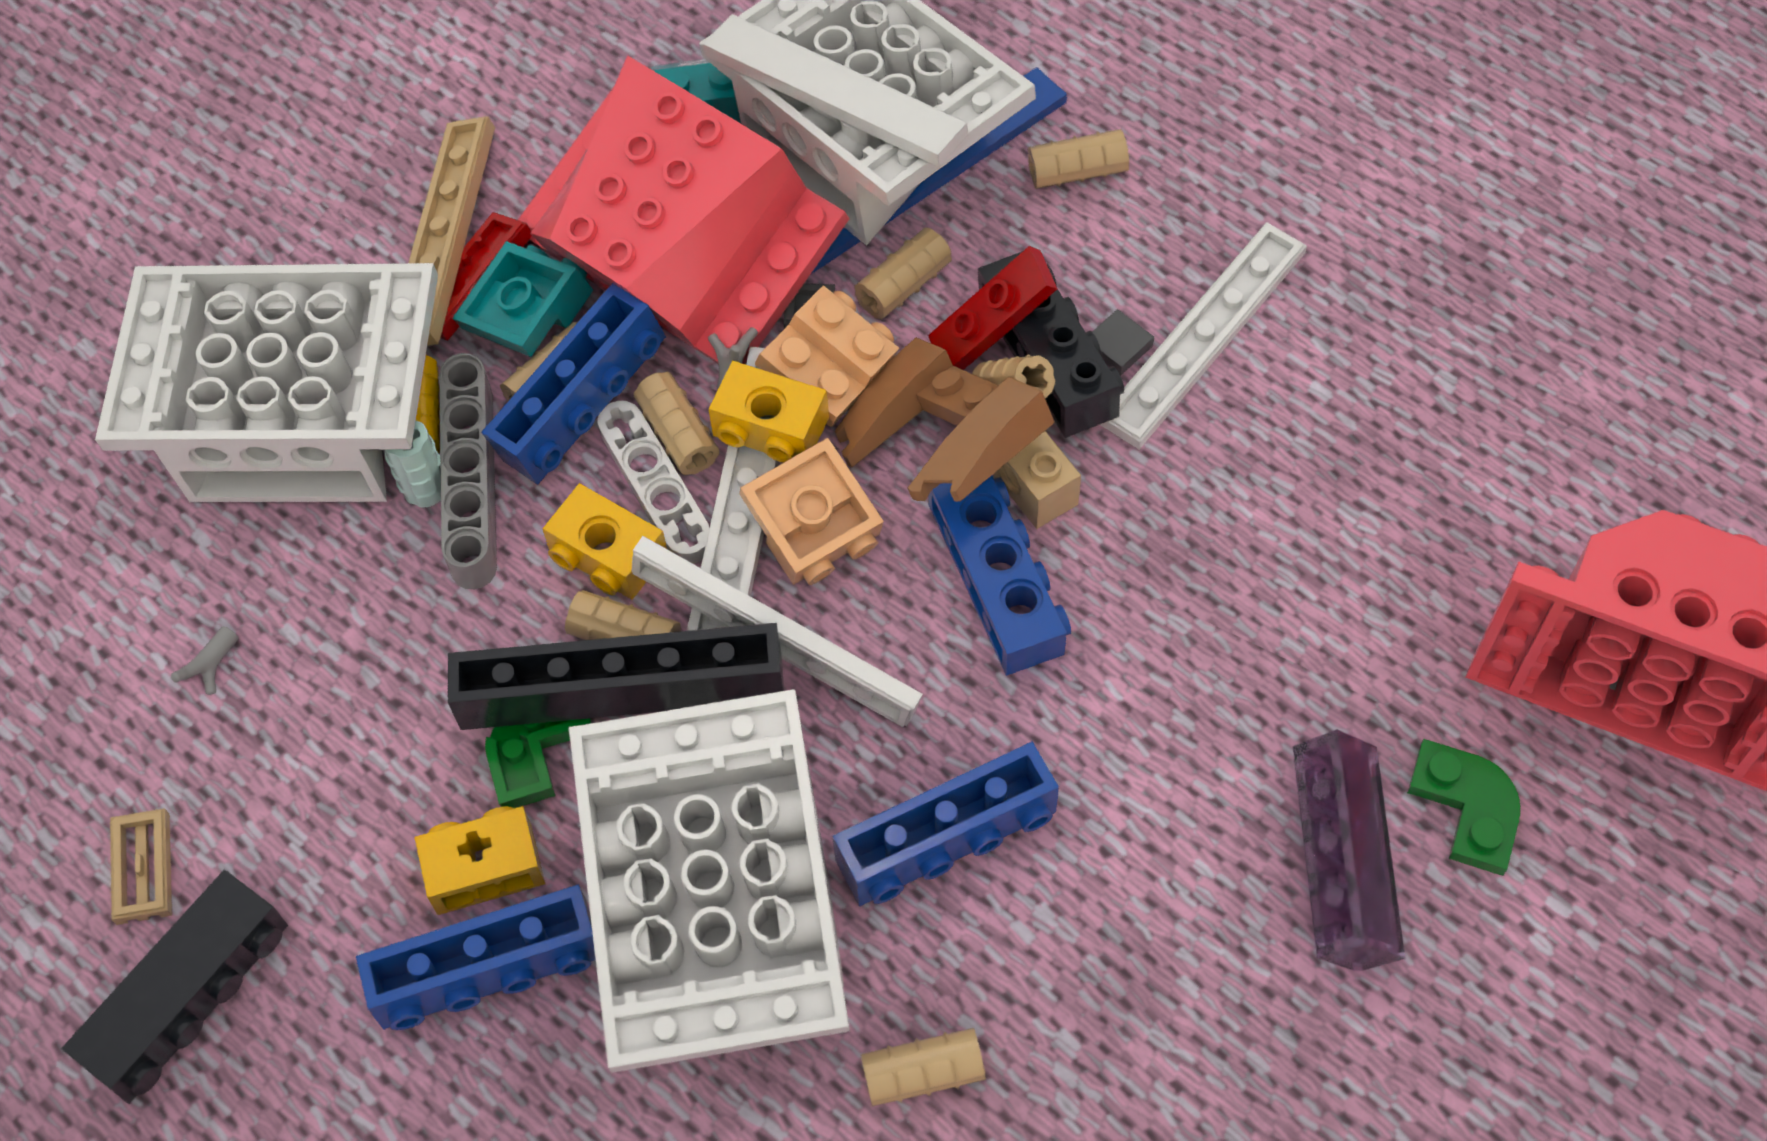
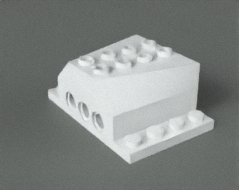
[699,0,1036,246]
[95,263,438,502]
[569,689,850,1073]

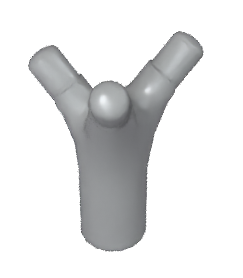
[708,327,758,390]
[171,626,239,695]

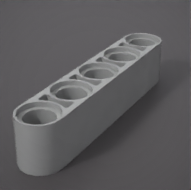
[439,353,497,590]

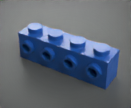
[481,283,666,485]
[832,741,1059,907]
[355,884,596,1030]

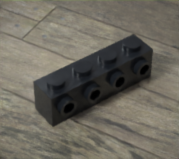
[978,251,1124,438]
[61,869,288,1104]

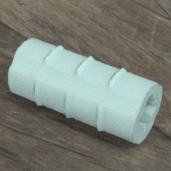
[384,421,441,508]

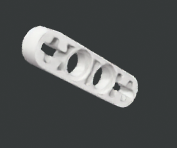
[597,401,710,564]

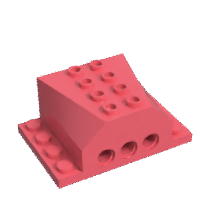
[518,55,850,364]
[1465,510,1767,791]

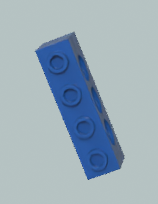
[928,475,1071,676]

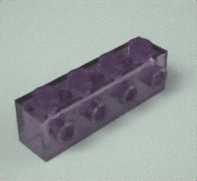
[1292,729,1405,971]

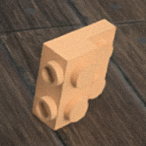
[755,285,899,427]
[739,438,884,585]

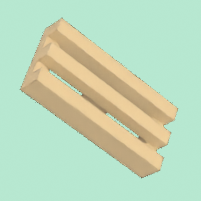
[110,808,172,925]

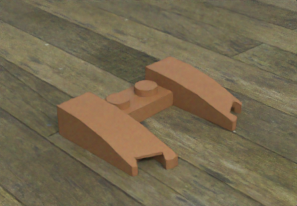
[835,337,1055,501]

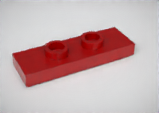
[440,212,532,341]
[928,246,1058,370]

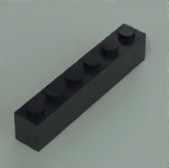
[448,623,784,730]

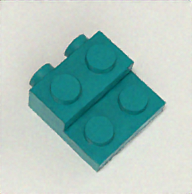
[452,241,593,357]

